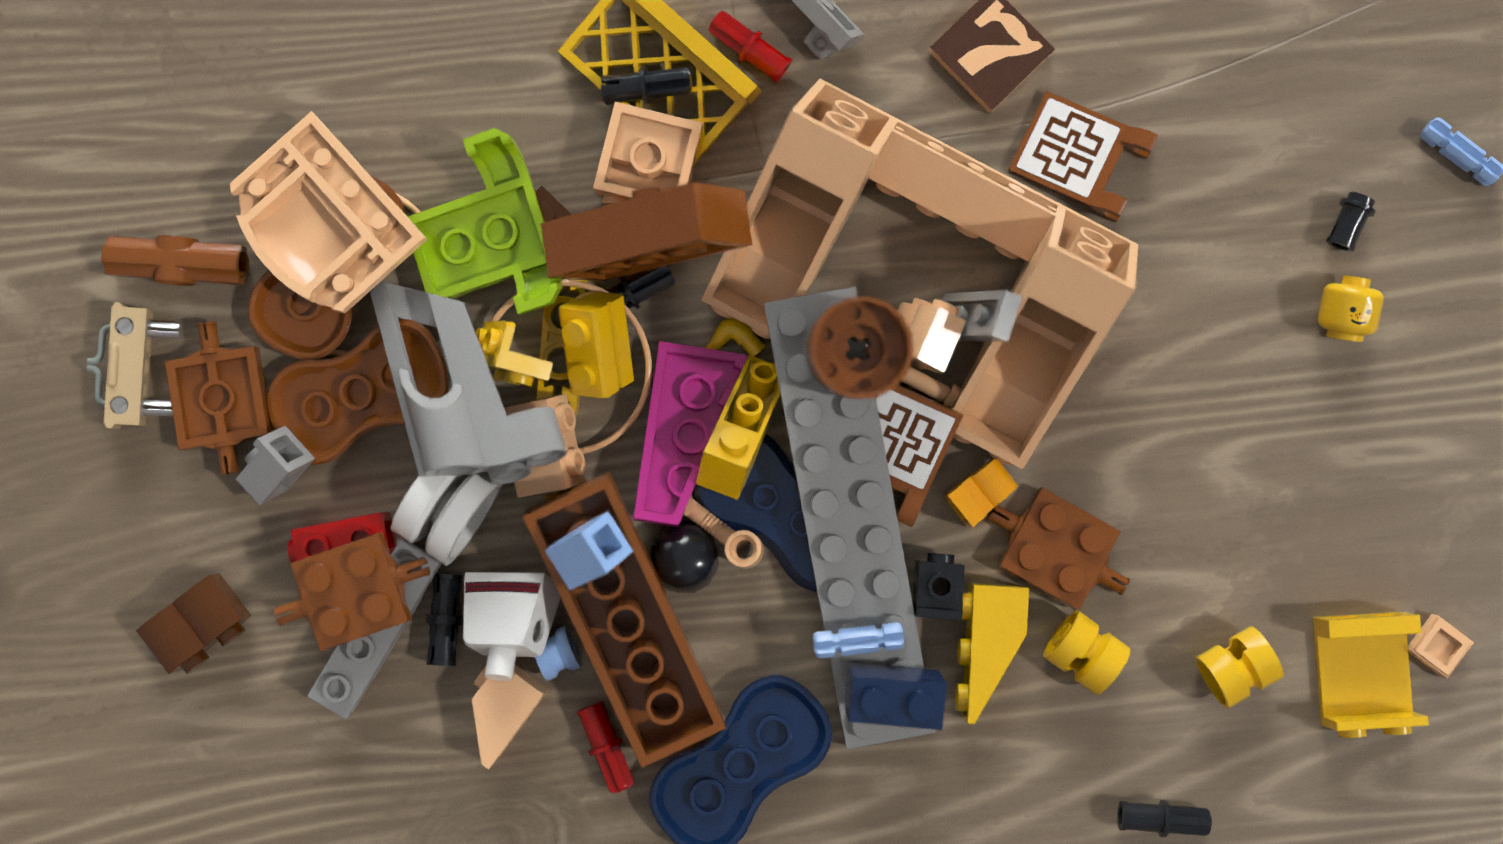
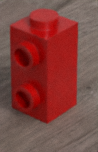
[287,512,397,563]

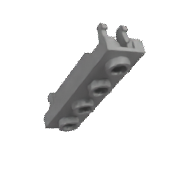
[307,538,441,720]

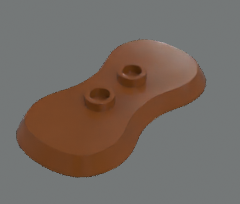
[248,175,405,360]
[267,319,449,465]

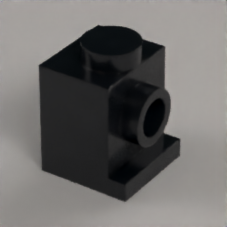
[913,553,965,620]

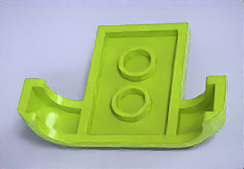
[408,128,562,315]

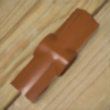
[101,235,249,286]

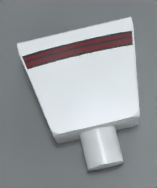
[463,572,561,681]

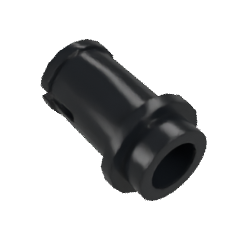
[1326,192,1376,252]

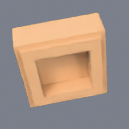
[1408,614,1474,679]

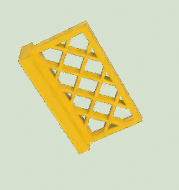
[558,0,762,167]

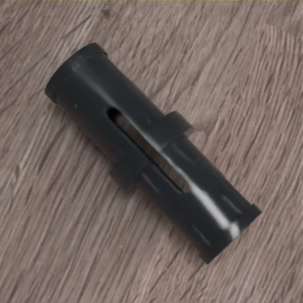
[426,574,463,666]

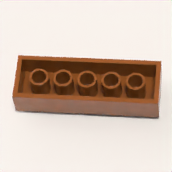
[523,471,726,768]

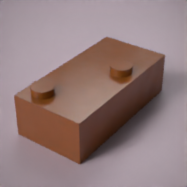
[541,182,752,281]

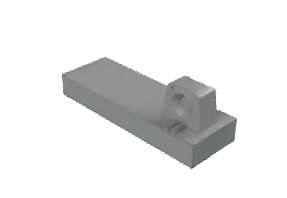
[792,0,864,60]
[942,290,1022,342]

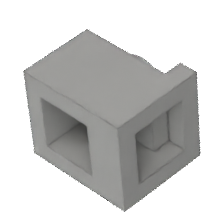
[236,426,315,505]

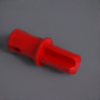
[708,11,793,83]
[577,701,634,793]

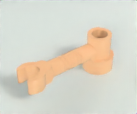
[683,494,764,569]

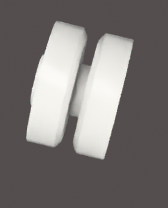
[391,471,502,566]

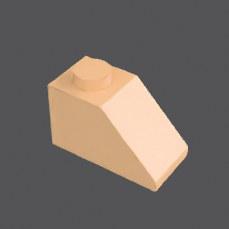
[472,665,549,770]

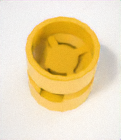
[1043,609,1131,695]
[1195,626,1284,709]

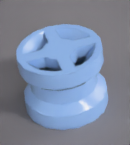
[535,625,582,681]

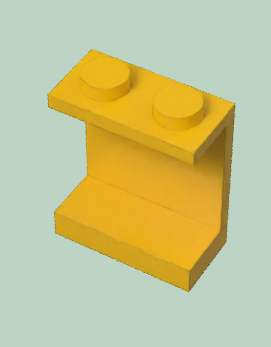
[1313,612,1429,738]

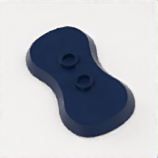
[692,434,817,592]
[649,675,832,844]

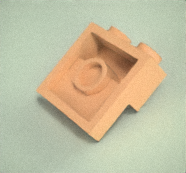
[593,102,703,206]

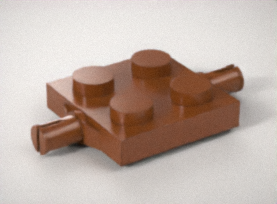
[165,321,272,475]
[987,487,1130,610]
[274,532,430,651]

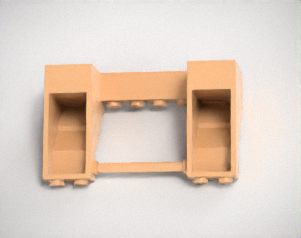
[701,79,1138,469]

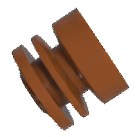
[806,297,913,399]

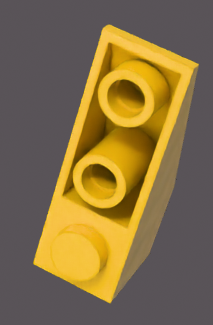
[695,355,781,500]
[955,583,1029,724]

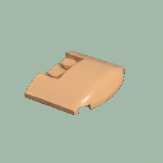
[230,111,428,314]

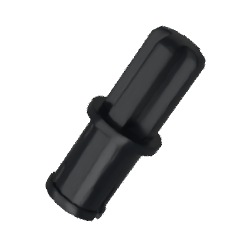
[601,67,692,105]
[607,266,675,310]
[1117,800,1212,838]

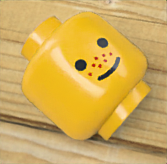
[1317,275,1384,342]

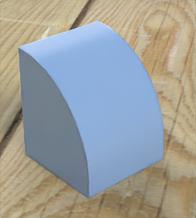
[545,511,633,590]

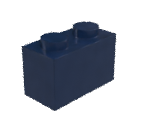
[844,662,947,730]

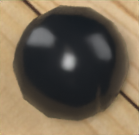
[650,522,719,593]

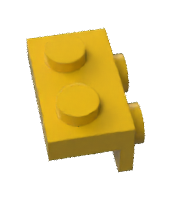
[475,321,553,387]

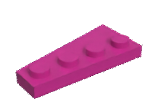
[633,341,748,527]

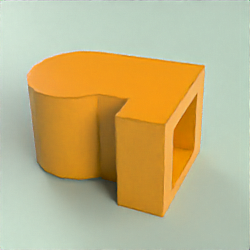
[943,457,1018,528]

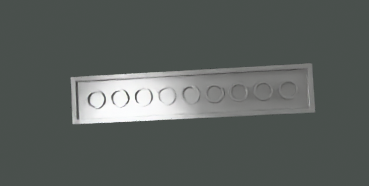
[764,286,936,750]

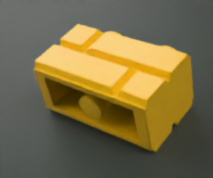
[558,291,634,399]

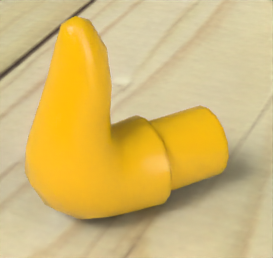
[706,318,765,357]

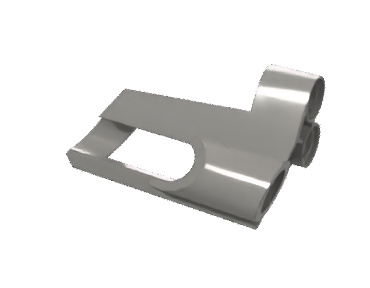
[370,281,567,485]

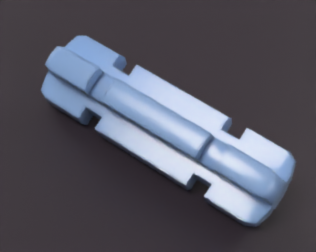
[1420,117,1503,186]
[813,622,904,659]

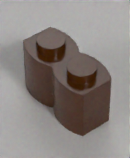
[136,573,252,674]

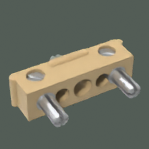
[87,302,182,430]

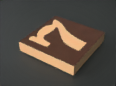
[928,0,1055,114]

